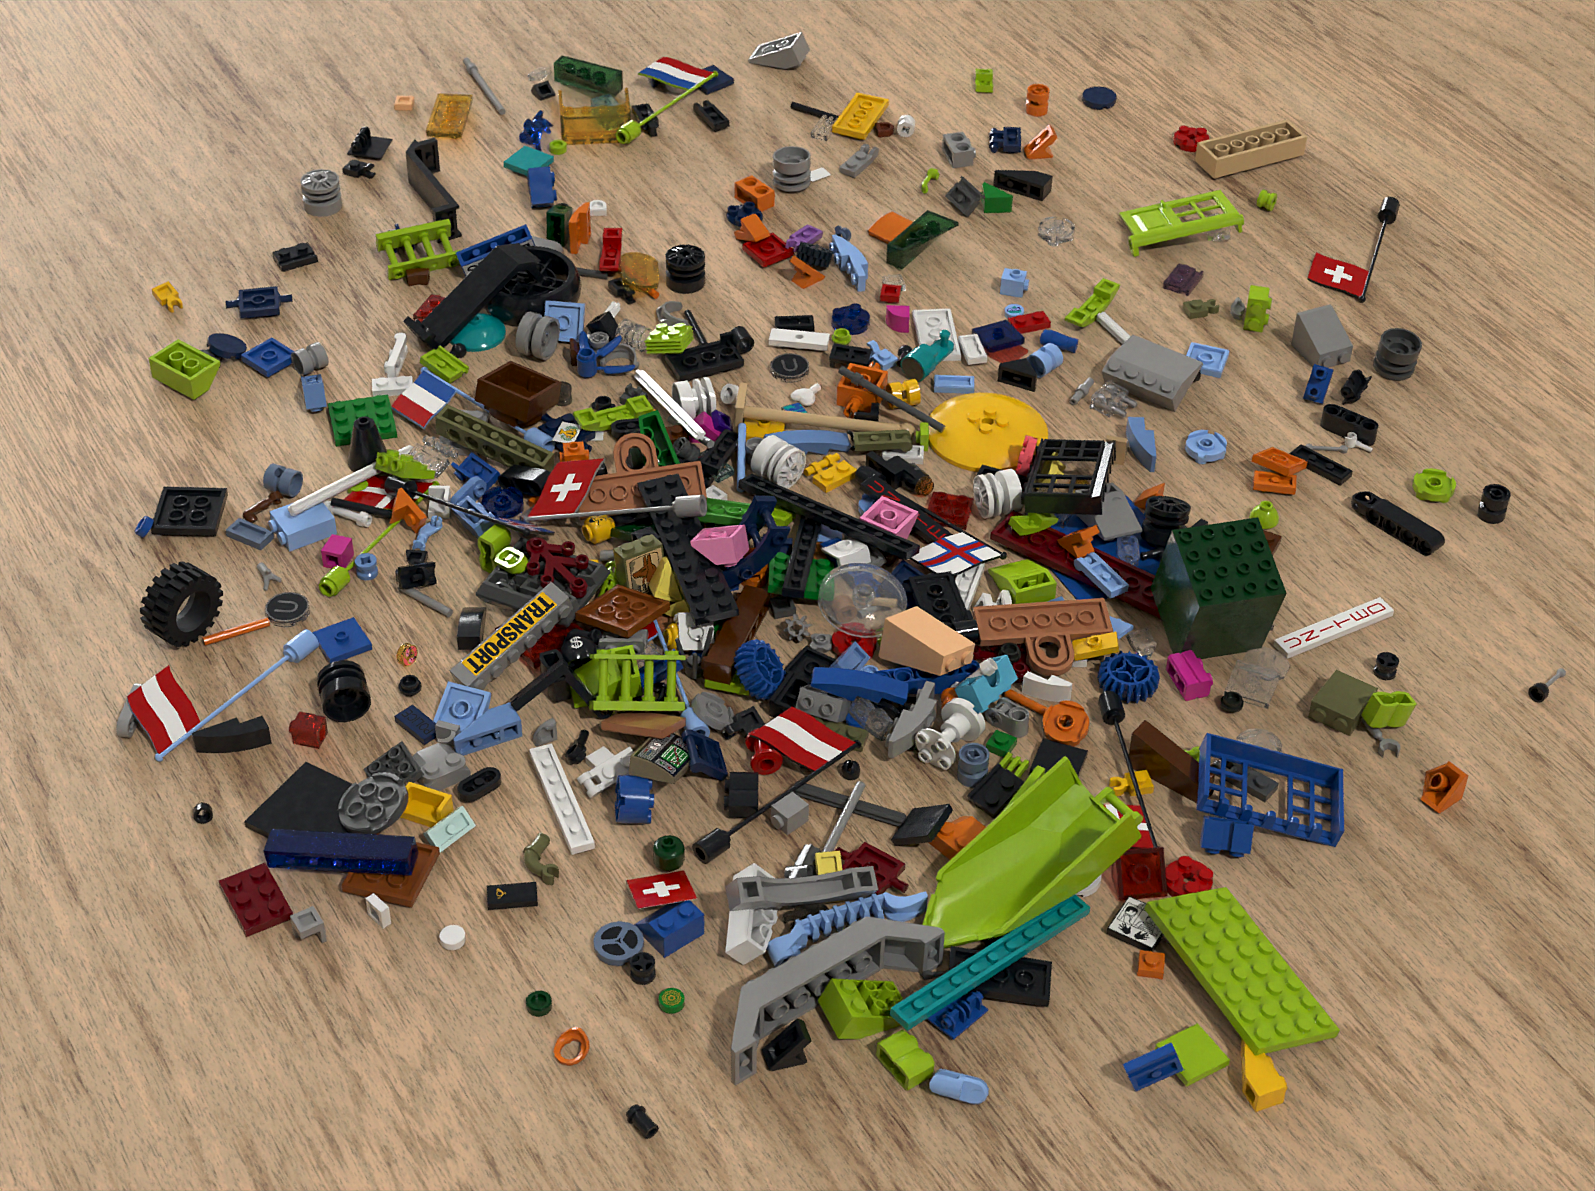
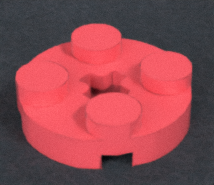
[1016,435,1038,476]

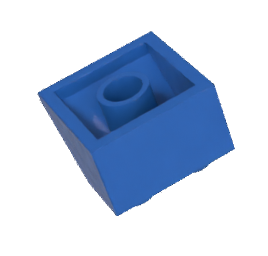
[634,900,704,958]

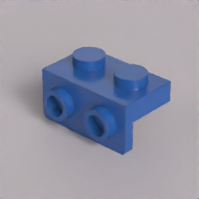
[450,452,501,494]

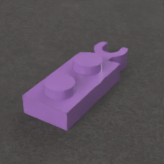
[785,224,823,252]

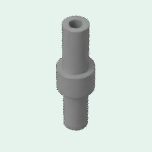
[1069,378,1094,405]

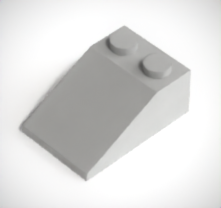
[748,32,810,69]

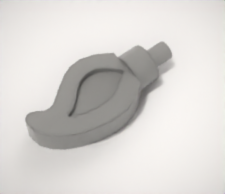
[1230,297,1245,320]

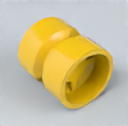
[886,379,921,409]

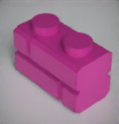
[1166,650,1213,701]

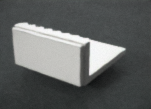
[821,538,871,573]
[673,612,714,651]

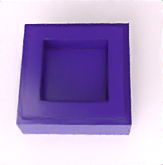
[711,409,733,432]

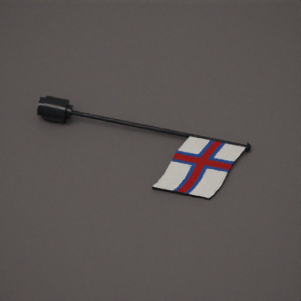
[855,465,1007,576]

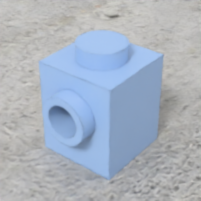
[1000,268,1030,298]

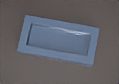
[226,518,274,550]

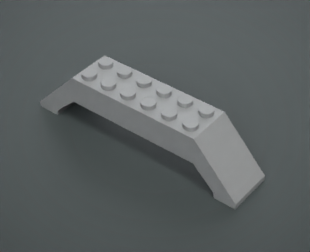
[731,916,945,1086]

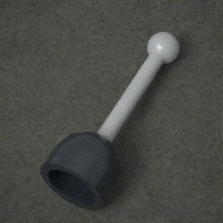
[1528,668,1566,703]

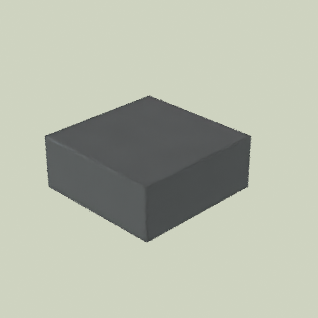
[770,596,796,619]

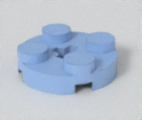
[1185,430,1227,464]

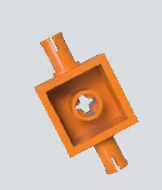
[837,362,888,418]

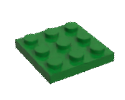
[328,394,398,447]
[767,552,834,602]

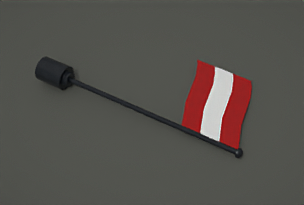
[692,707,861,864]

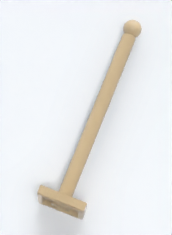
[733,383,914,437]

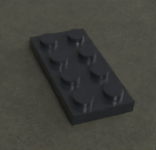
[948,946,1052,1007]

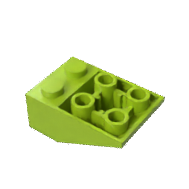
[988,559,1057,604]
[571,645,643,708]
[818,979,903,1039]

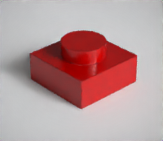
[880,284,901,303]

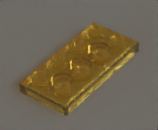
[426,93,473,139]

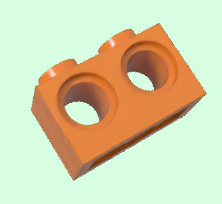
[735,175,775,212]

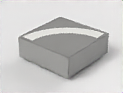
[435,720,461,746]

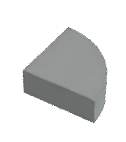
[533,718,557,747]

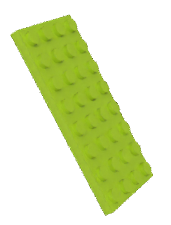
[1144,887,1340,1056]

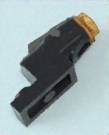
[866,451,934,496]

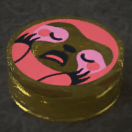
[396,643,418,667]

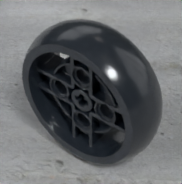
[484,246,582,327]

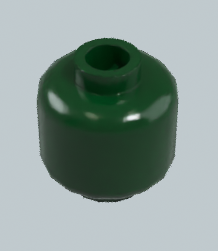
[653,835,685,872]

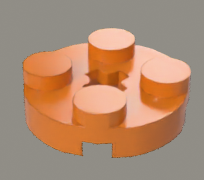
[1043,700,1089,747]

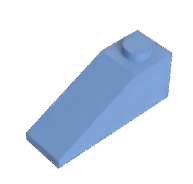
[301,374,327,412]
[453,702,522,756]

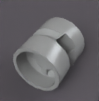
[291,342,329,376]

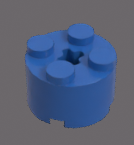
[615,775,654,824]

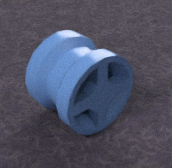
[355,553,378,581]

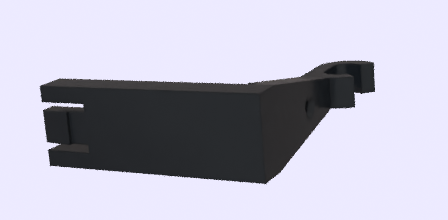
[510,658,613,719]

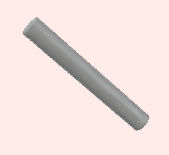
[398,586,453,617]

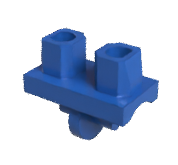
[1303,364,1334,404]

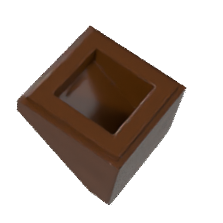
[570,338,579,366]

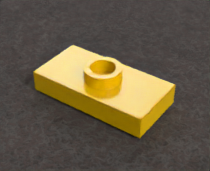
[1072,632,1120,661]

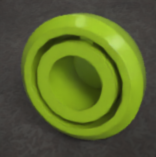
[1249,501,1279,529]

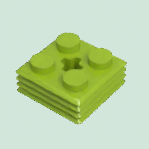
[644,323,694,354]

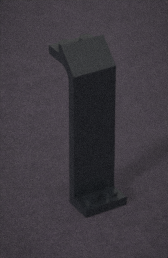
[406,137,462,244]
[403,243,544,350]

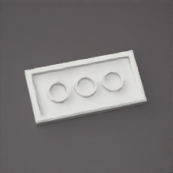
[912,308,961,361]

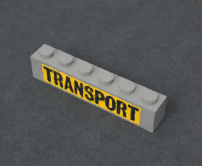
[450,582,573,690]

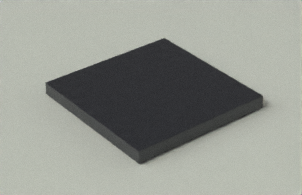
[244,762,352,851]

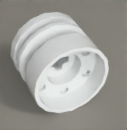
[672,377,716,419]
[751,435,806,489]
[973,469,1023,519]

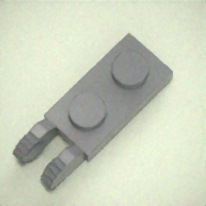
[839,144,879,178]

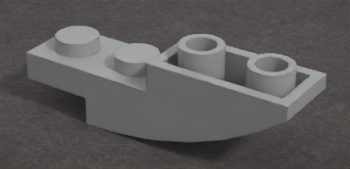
[885,681,937,758]

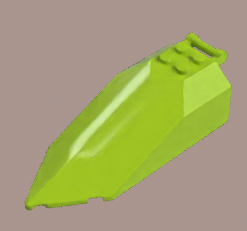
[923,756,1143,949]

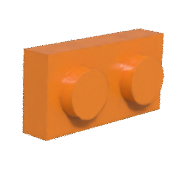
[1253,470,1297,495]

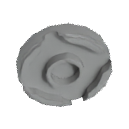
[691,692,734,730]

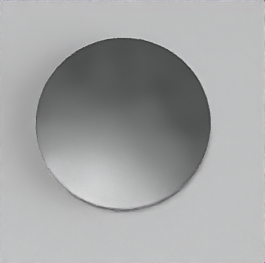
[338,772,409,836]

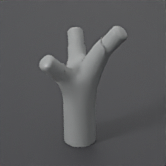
[257,562,282,591]

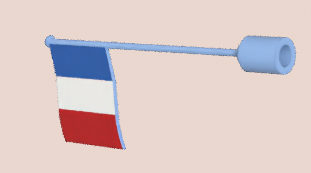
[391,367,556,452]

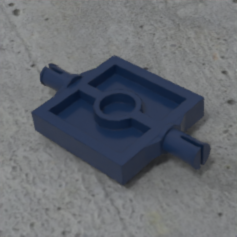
[225,286,293,318]
[538,413,596,453]

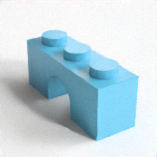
[955,655,1018,714]

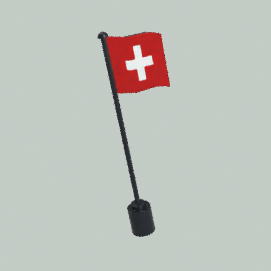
[1307,197,1400,303]

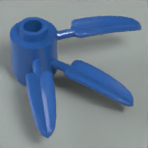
[577,331,635,378]

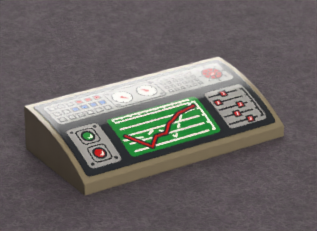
[628,733,700,784]

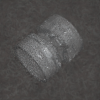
[615,319,652,352]

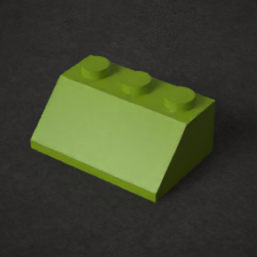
[148,339,221,400]

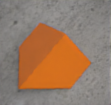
[1420,761,1469,814]

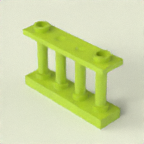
[376,219,461,280]
[589,649,686,711]

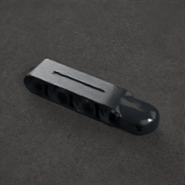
[1351,491,1445,556]

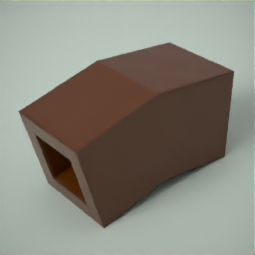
[406,268,430,286]

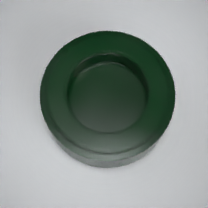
[526,991,552,1017]

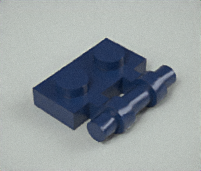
[989,127,1021,153]

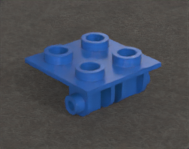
[927,991,988,1040]

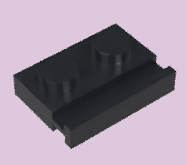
[272,242,318,272]
[967,763,1024,819]

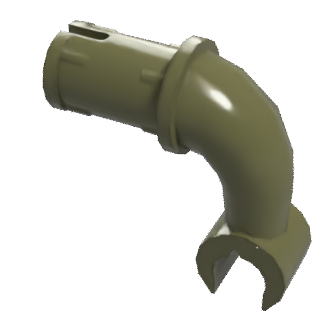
[523,833,559,885]

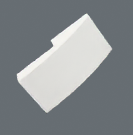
[1022,671,1073,702]

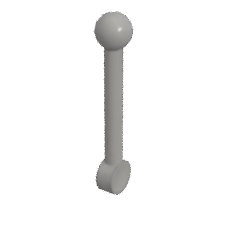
[1306,444,1348,453]

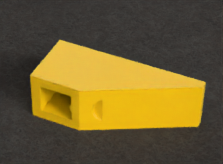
[1241,1039,1287,1112]

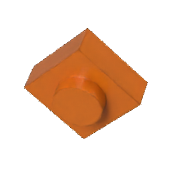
[1137,950,1165,979]

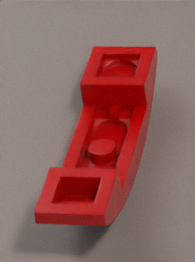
[599,228,623,271]

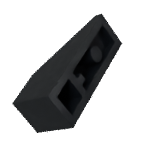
[993,170,1053,202]

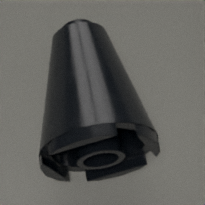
[348,416,387,472]

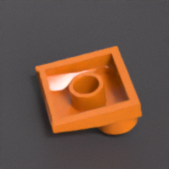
[929,816,986,860]

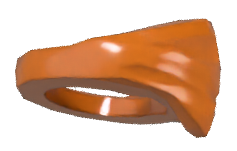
[554,1027,590,1066]

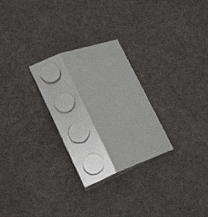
[1102,335,1203,412]

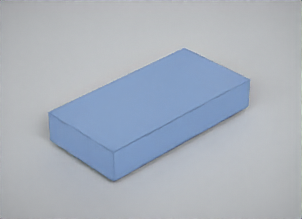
[934,375,974,394]

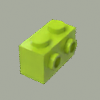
[1243,285,1272,332]

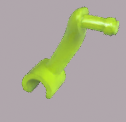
[921,168,939,194]

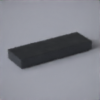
[1289,444,1353,486]

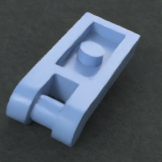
[1074,552,1129,599]

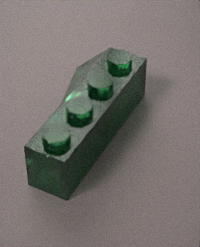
[553,55,623,97]
[886,210,959,269]

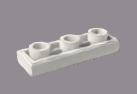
[769,328,830,351]

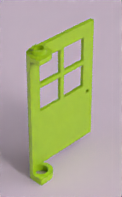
[1119,190,1244,257]

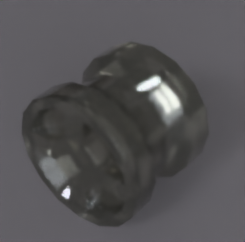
[557,381,573,406]

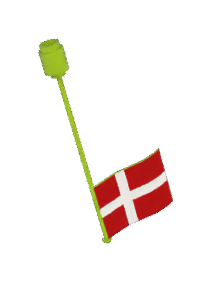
[319,475,440,597]

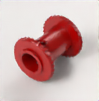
[745,728,783,775]

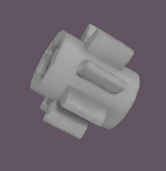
[784,614,812,642]

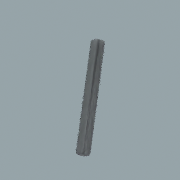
[794,781,906,827]

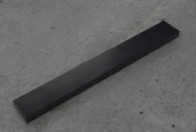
[782,516,822,599]

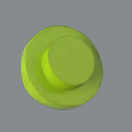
[832,328,851,345]

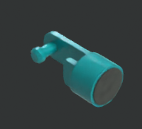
[901,330,954,382]

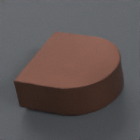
[875,122,894,138]

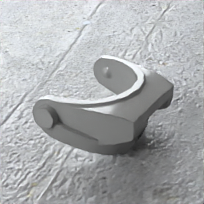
[656,301,689,326]
[600,343,639,370]

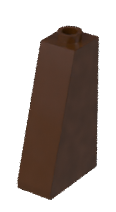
[1129,720,1215,803]

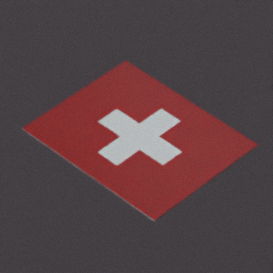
[626,870,697,909]

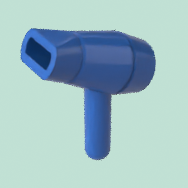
[1040,329,1079,353]

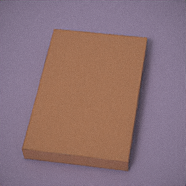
[601,710,686,739]

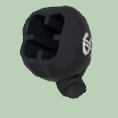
[560,628,602,671]

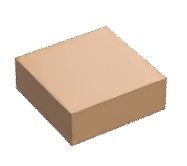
[394,96,415,111]

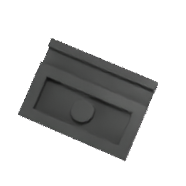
[945,176,985,217]

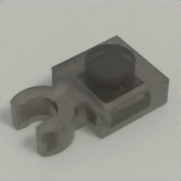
[783,903,829,931]

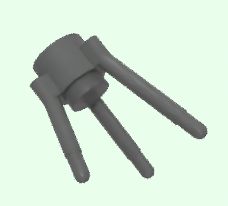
[675,627,713,679]

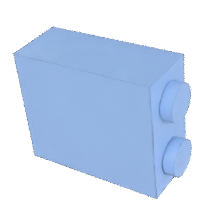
[268,502,337,552]

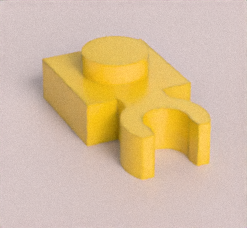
[152,281,183,313]
[1109,770,1154,796]

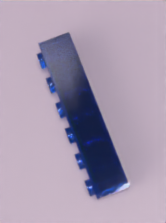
[263,829,419,875]

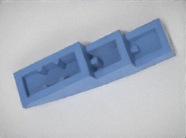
[763,430,851,455]

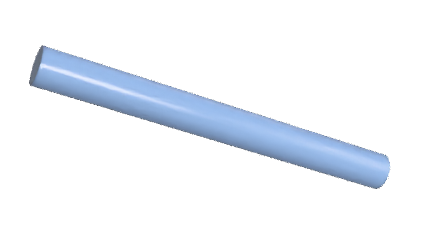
[737,423,746,492]

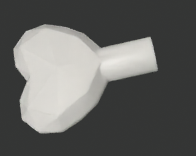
[791,383,821,406]

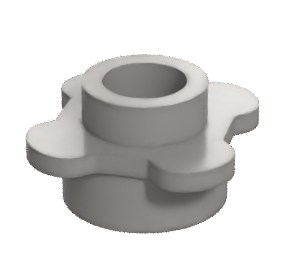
[810,633,832,654]

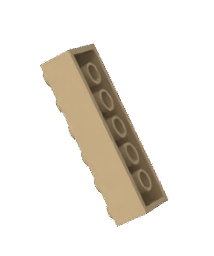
[1195,119,1307,179]

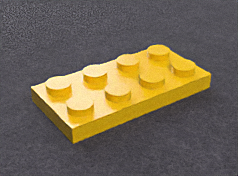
[832,92,889,140]

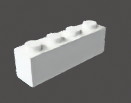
[725,863,782,965]

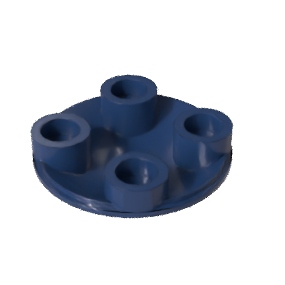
[726,202,763,227]

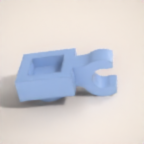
[866,340,898,371]

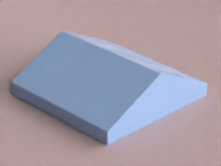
[433,681,492,732]

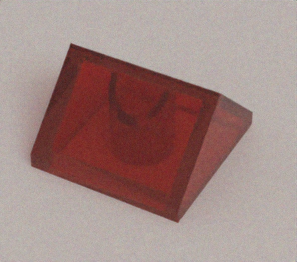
[1111,847,1168,901]

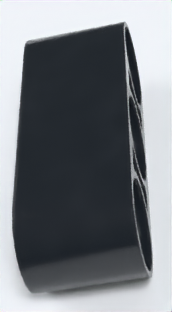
[1320,404,1379,446]
[498,465,551,497]

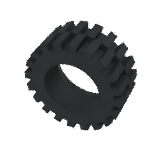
[140,561,223,647]

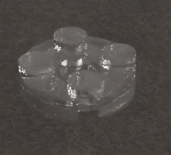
[1037,217,1075,246]

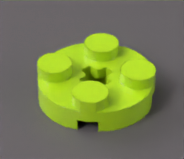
[1412,468,1456,503]

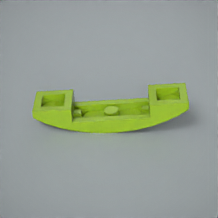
[1065,278,1120,327]
[572,395,653,431]

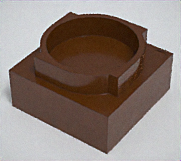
[474,361,562,427]

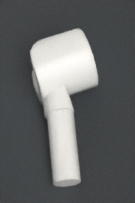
[1345,432,1373,453]

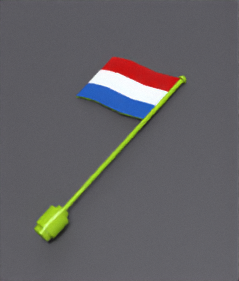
[616,56,718,144]

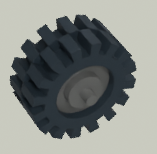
[796,242,833,267]

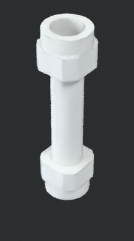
[324,500,372,528]
[950,658,998,688]

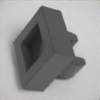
[620,383,648,405]

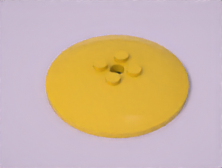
[928,393,1048,472]

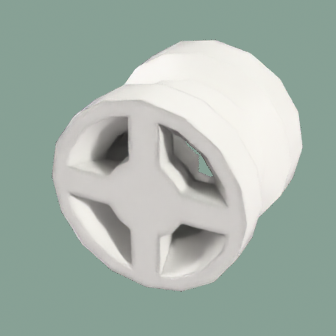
[897,115,915,137]

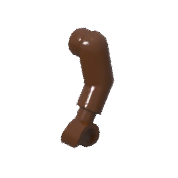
[243,491,284,523]

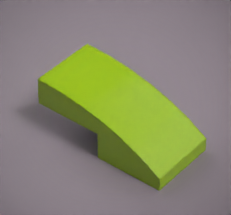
[975,69,993,93]
[1008,513,1058,536]

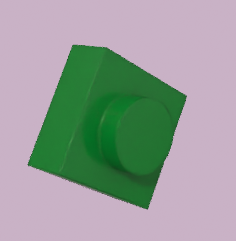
[986,729,1017,758]

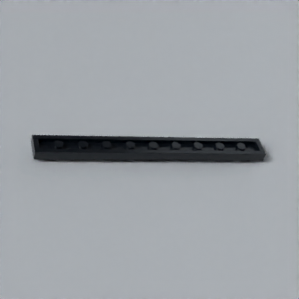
[738,474,920,560]

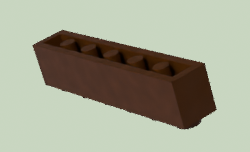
[701,585,770,685]

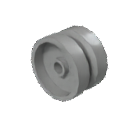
[516,312,560,360]

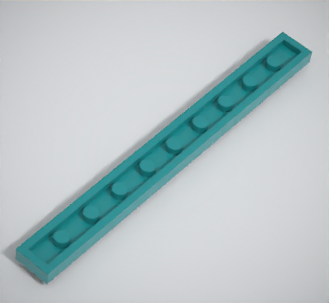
[890,894,1091,1031]

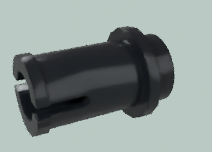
[626,1104,659,1139]

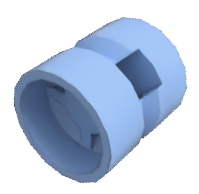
[1027,343,1063,378]

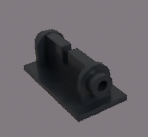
[1341,369,1372,405]

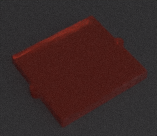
[984,336,1028,363]

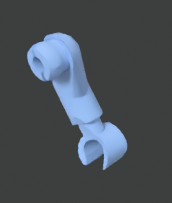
[412,515,443,551]

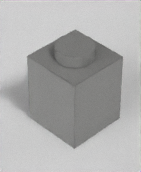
[771,791,809,835]

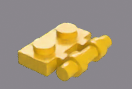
[803,453,857,493]

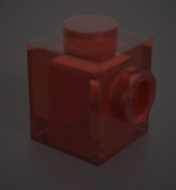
[289,711,328,749]

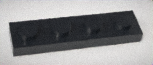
[700,429,738,476]

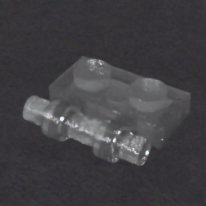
[407,435,459,479]

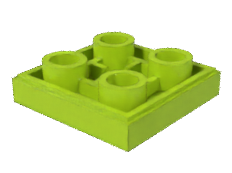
[1155,1023,1230,1087]

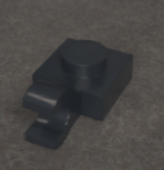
[342,160,376,179]
[608,276,636,304]
[721,706,765,740]

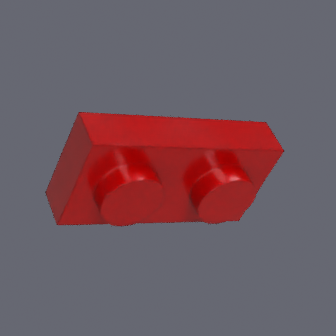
[1007,311,1051,335]

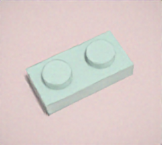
[423,806,476,853]

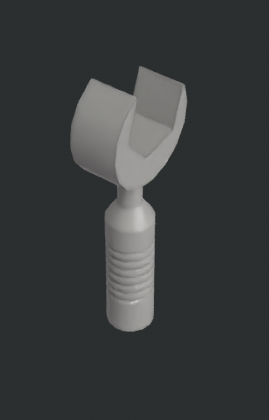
[1361,717,1400,758]

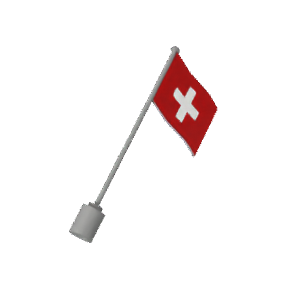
[523,458,707,523]

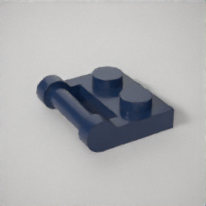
[681,729,728,781]

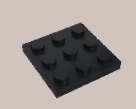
[151,487,228,536]

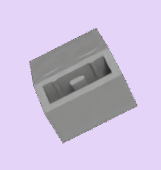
[1075,483,1142,541]

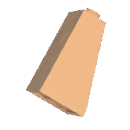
[878,606,975,676]

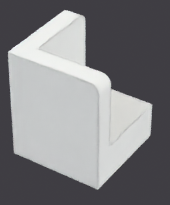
[428,486,451,519]

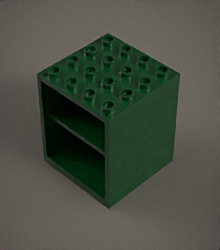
[1151,517,1287,659]

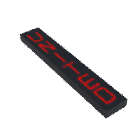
[859,474,953,544]

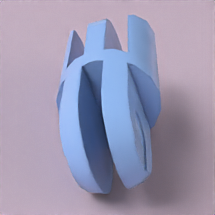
[929,1069,989,1104]

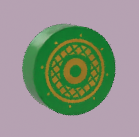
[659,988,685,1014]

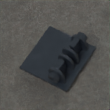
[347,126,393,159]

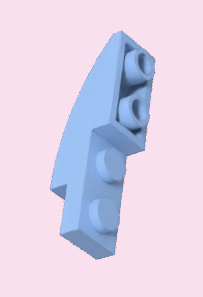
[829,234,868,292]

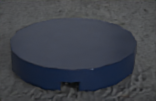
[1082,86,1117,110]
[206,333,247,359]

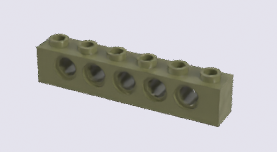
[435,404,554,472]

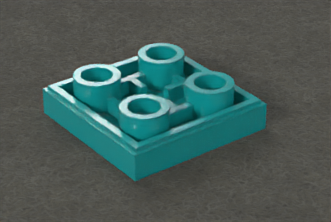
[503,146,554,177]

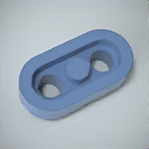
[450,476,486,509]

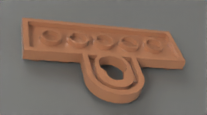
[579,433,707,520]
[972,598,1113,676]

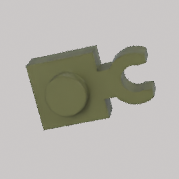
[1183,299,1220,319]

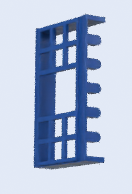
[1196,733,1344,847]

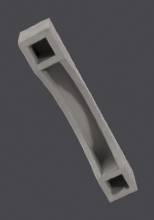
[725,866,878,911]

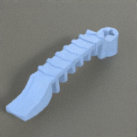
[766,891,928,968]

